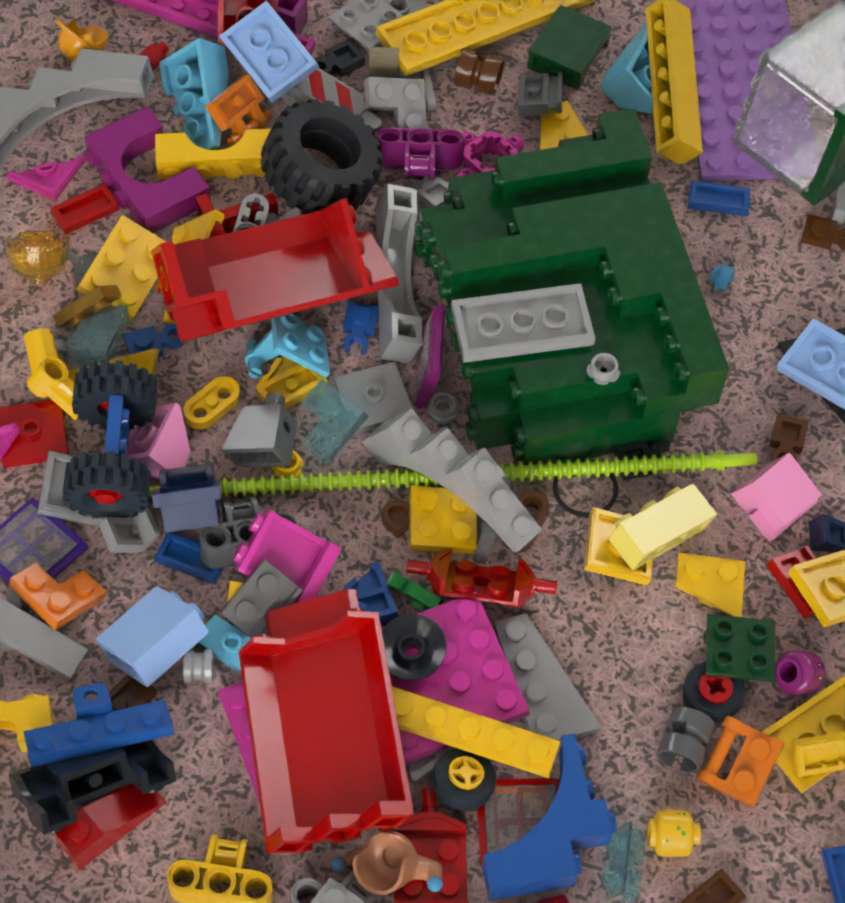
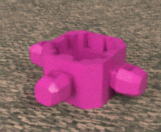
[455,131,525,177]

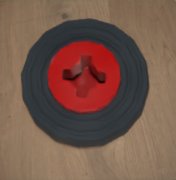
[682,661,746,723]

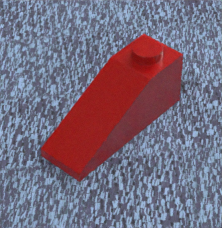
[54,783,166,870]

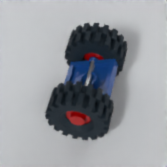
[62,360,158,519]

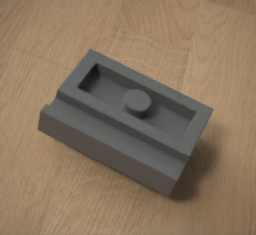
[518,72,563,117]
[220,558,303,637]

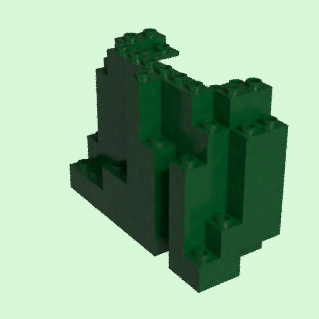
[414,108,729,465]

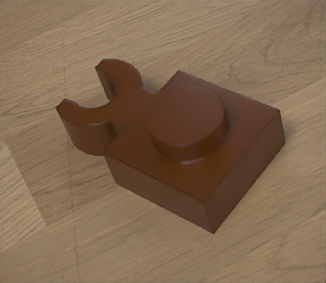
[801,214,845,250]
[769,413,809,462]

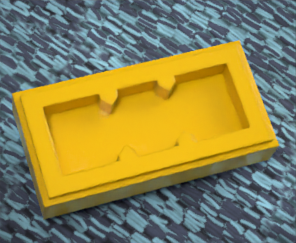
[792,731,845,778]

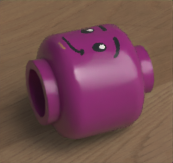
[776,650,826,695]

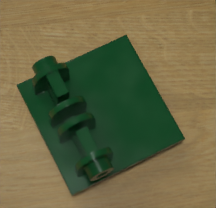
[703,614,776,682]

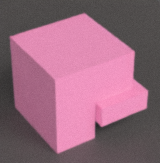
[731,453,822,541]

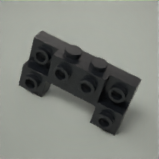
[8,740,176,835]

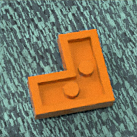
[8,563,107,630]

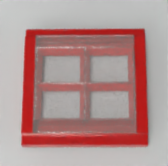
[477,778,560,866]

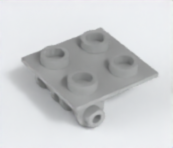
[329,0,404,55]

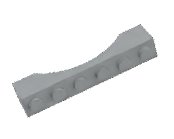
[376,184,423,364]

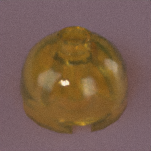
[5,231,69,284]

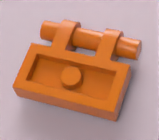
[205,73,272,147]

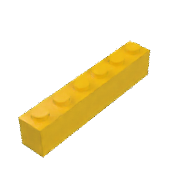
[645,0,703,164]

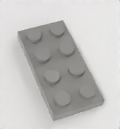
[451,283,595,363]

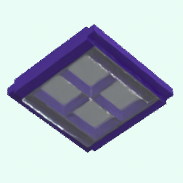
[0,497,88,583]

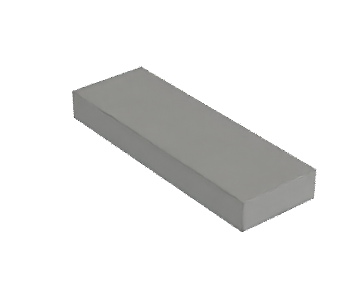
[0,597,88,680]

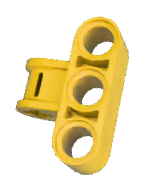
[167,834,273,903]

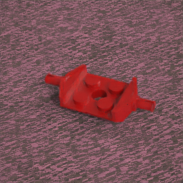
[406,549,558,608]
[394,788,468,903]

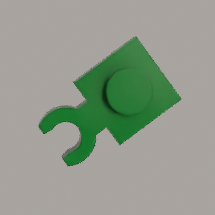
[386,571,444,613]

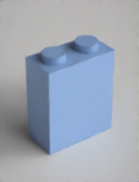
[95,586,209,688]

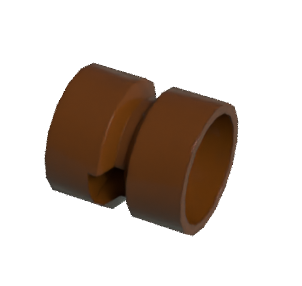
[454,48,505,96]

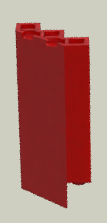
[238,589,414,854]

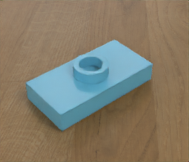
[196,614,251,675]

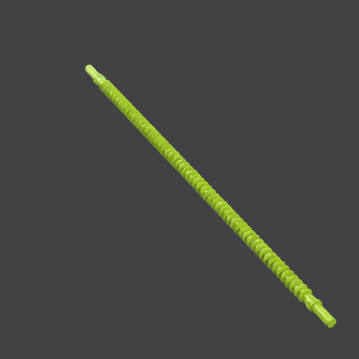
[148,451,758,498]

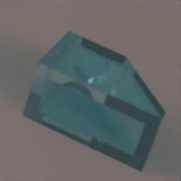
[66,305,130,367]

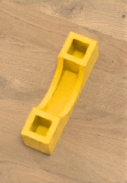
[155,129,271,180]

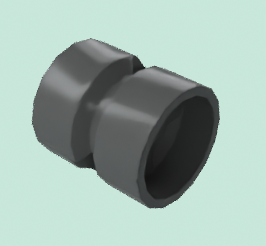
[656,707,715,773]

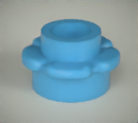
[710,262,735,292]

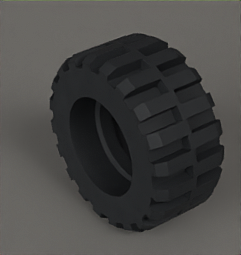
[260,99,383,214]

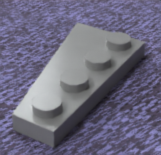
[494,614,601,741]

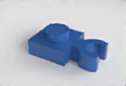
[343,302,379,355]
[123,324,183,357]

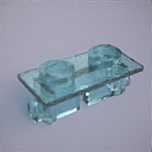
[603,822,646,903]

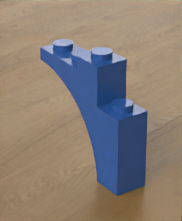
[482,733,617,901]

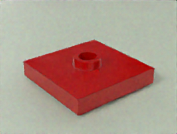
[0,400,69,468]

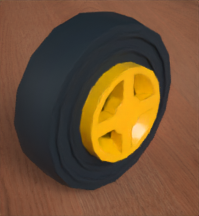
[432,748,496,811]

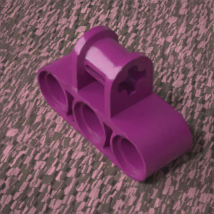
[376,127,464,180]

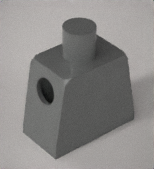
[222,392,297,467]

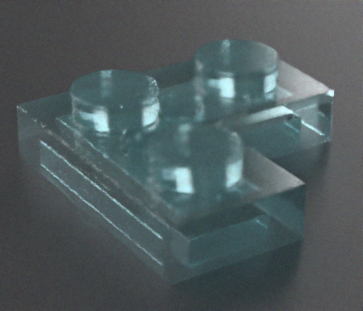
[301,379,369,466]

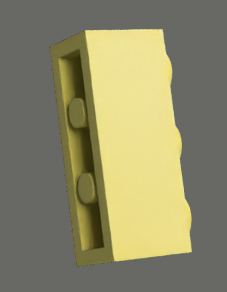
[609,483,717,571]

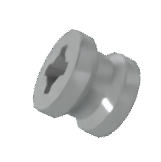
[183,649,214,684]

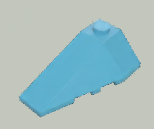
[600,22,653,114]
[159,38,229,150]

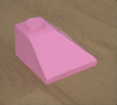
[126,402,191,482]

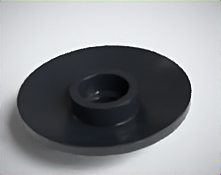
[382,614,447,681]

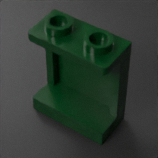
[527,5,612,90]

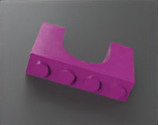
[84,106,211,233]

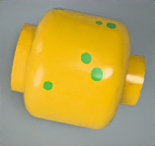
[647,809,701,857]

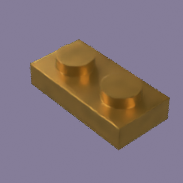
[53,285,122,329]

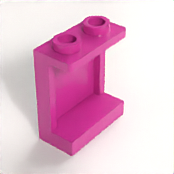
[233,509,342,603]

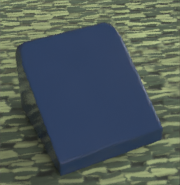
[809,514,845,552]

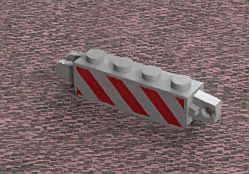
[281,68,382,138]

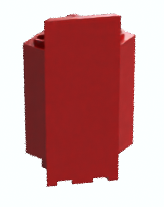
[151,198,399,342]

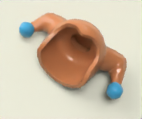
[330,831,443,895]

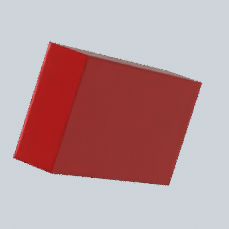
[50,183,120,234]

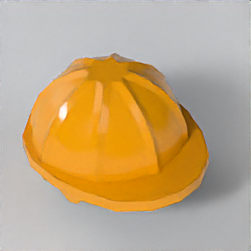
[55,18,109,61]

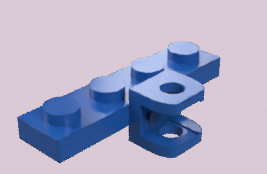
[24,683,174,767]

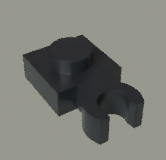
[314,39,365,77]
[614,440,671,481]

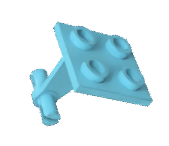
[245,313,330,378]

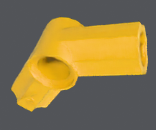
[24,328,78,420]

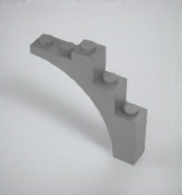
[0,48,154,170]
[361,408,542,553]

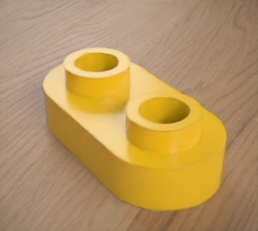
[183,376,240,430]

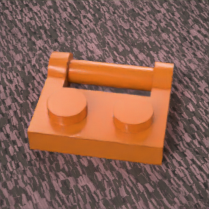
[696,716,784,808]

